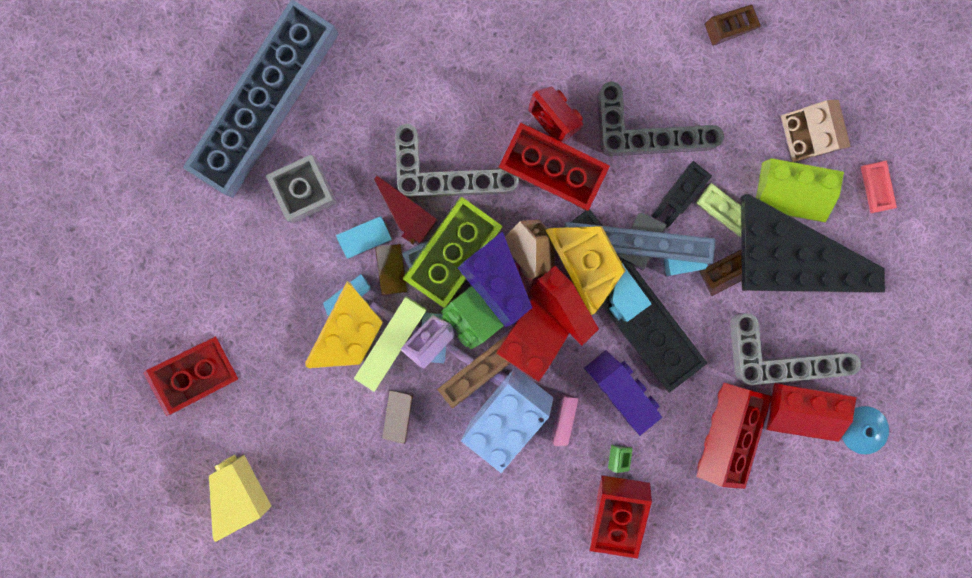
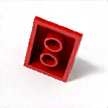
[528,86,584,143]
[496,297,569,382]
[143,336,238,416]
[590,475,652,559]

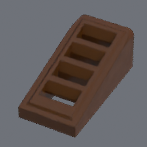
[704,4,761,46]

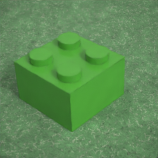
[441,286,504,349]

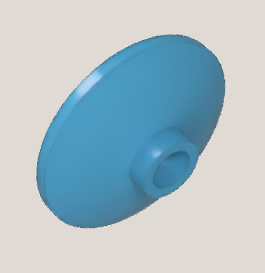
[842,406,889,455]

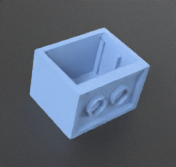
[461,367,553,473]

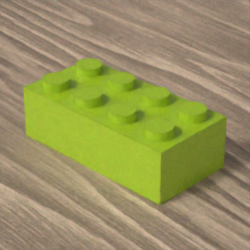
[403,197,503,308]

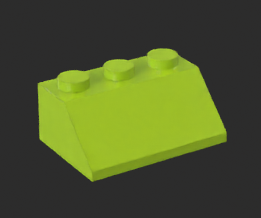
[756,158,844,223]

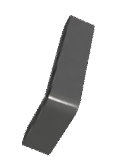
[597,81,724,156]

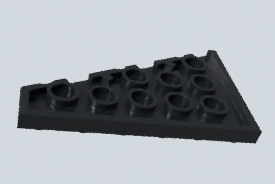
[741,194,885,293]

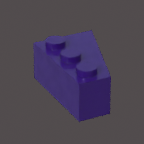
[458,231,532,327]
[584,350,663,436]

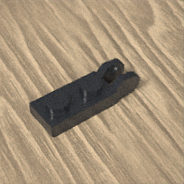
[651,161,712,228]

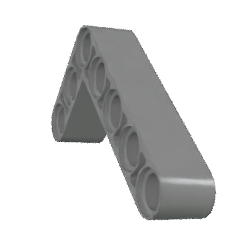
[395,124,519,198]
[730,313,861,385]

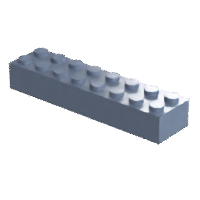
[183,0,339,198]

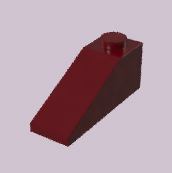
[374,176,438,245]

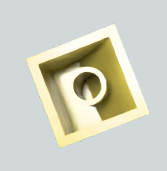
[209,455,271,542]

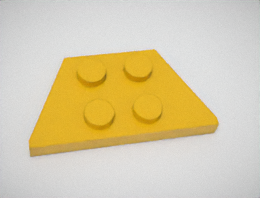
[546,226,626,315]
[305,281,383,368]

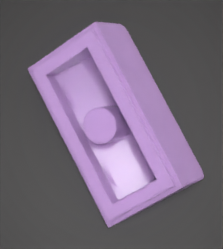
[401,315,455,368]

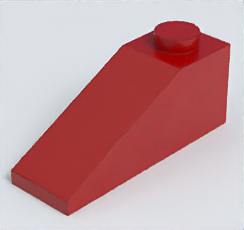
[529,266,599,346]

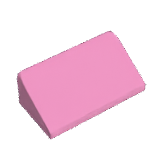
[551,394,578,446]

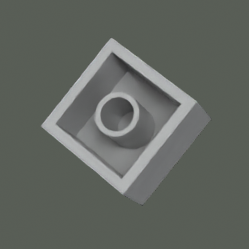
[266,154,337,223]

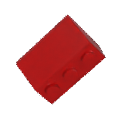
[766,383,857,442]

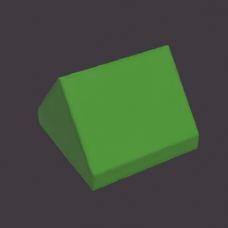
[608,444,633,473]

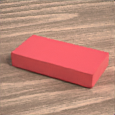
[860,160,897,213]

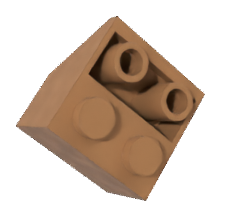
[781,99,851,162]
[505,219,555,280]

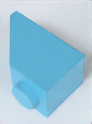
[609,265,651,322]

